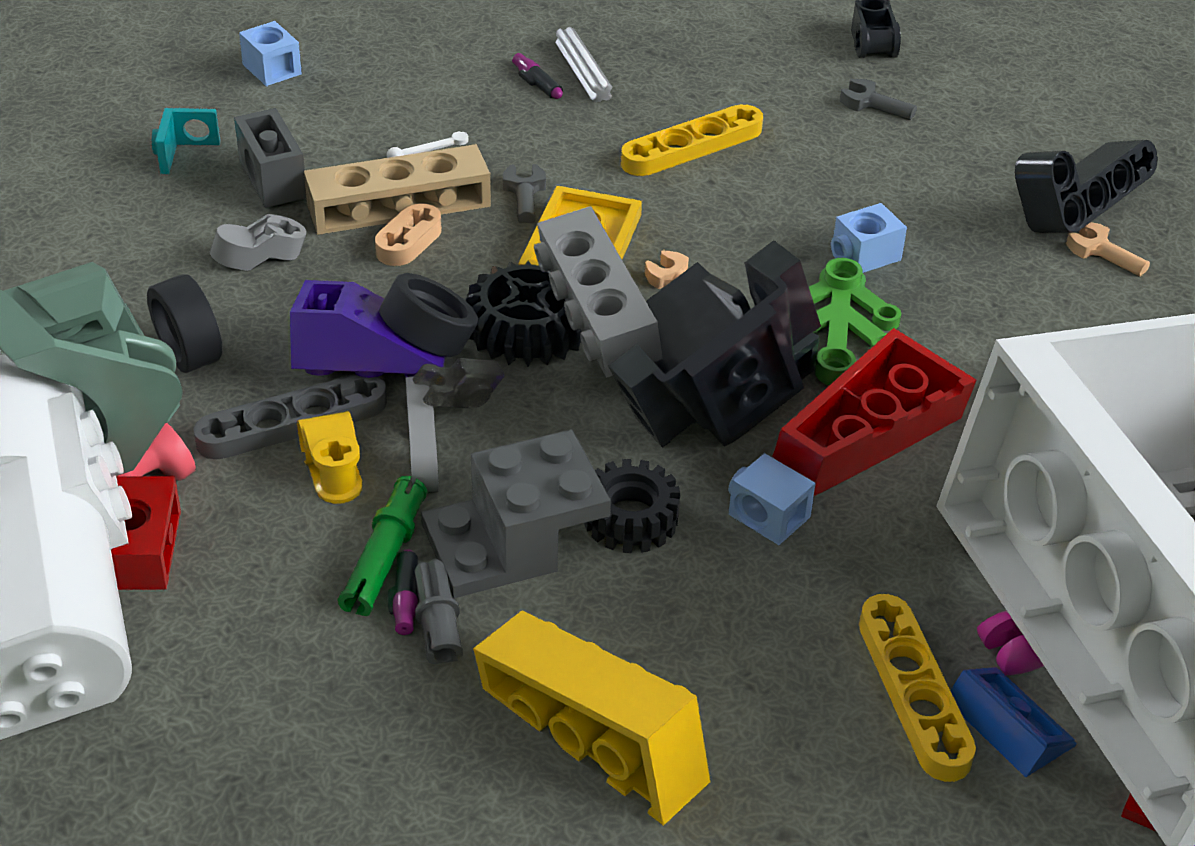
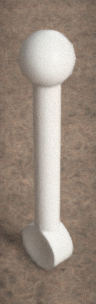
[387,131,469,158]

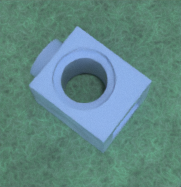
[239,21,302,86]
[831,203,907,273]
[728,453,816,545]

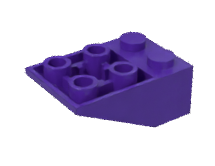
[290,280,446,378]

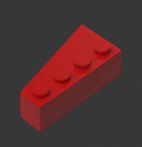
[772,328,977,496]

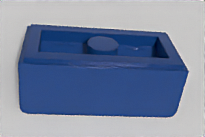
[950,667,1077,777]

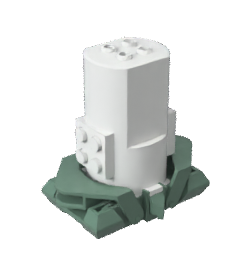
[0,262,183,740]

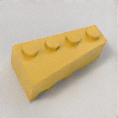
[473,610,711,826]

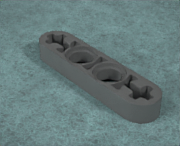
[193,374,387,459]

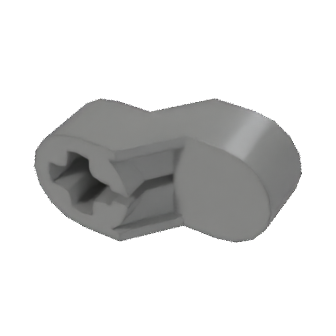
[210,214,306,271]

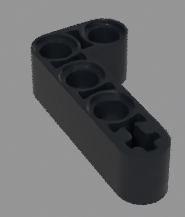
[1014,140,1158,233]

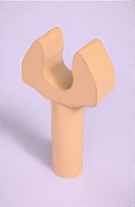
[1066,222,1150,277]
[645,250,689,289]

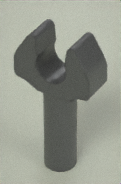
[840,79,917,120]
[503,164,546,223]

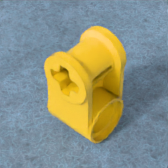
[297,411,362,504]

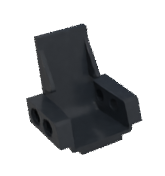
[608,240,821,448]

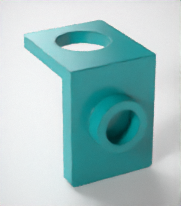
[152,108,221,174]

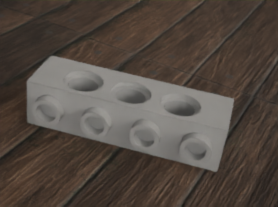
[534,206,663,378]

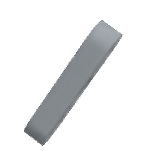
[406,376,439,492]

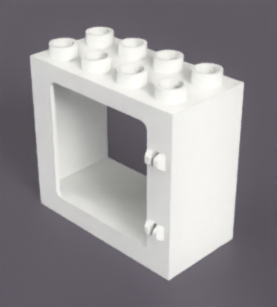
[936,314,1195,846]

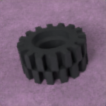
[584,459,680,553]

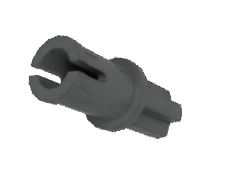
[415,559,463,664]

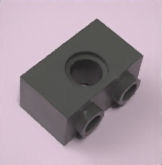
[234,108,306,208]

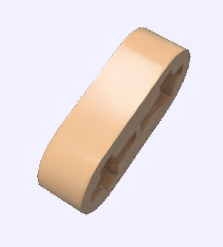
[375,204,441,266]

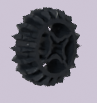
[466,260,582,367]

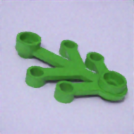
[809,258,901,386]

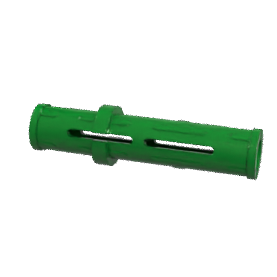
[337,476,428,616]

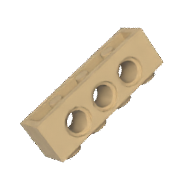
[304,144,491,235]

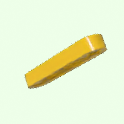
[621,104,763,176]
[859,594,976,782]

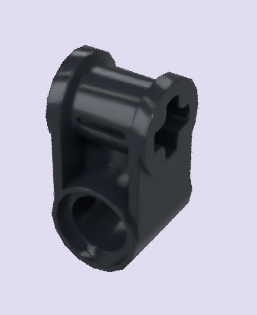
[851,0,901,58]

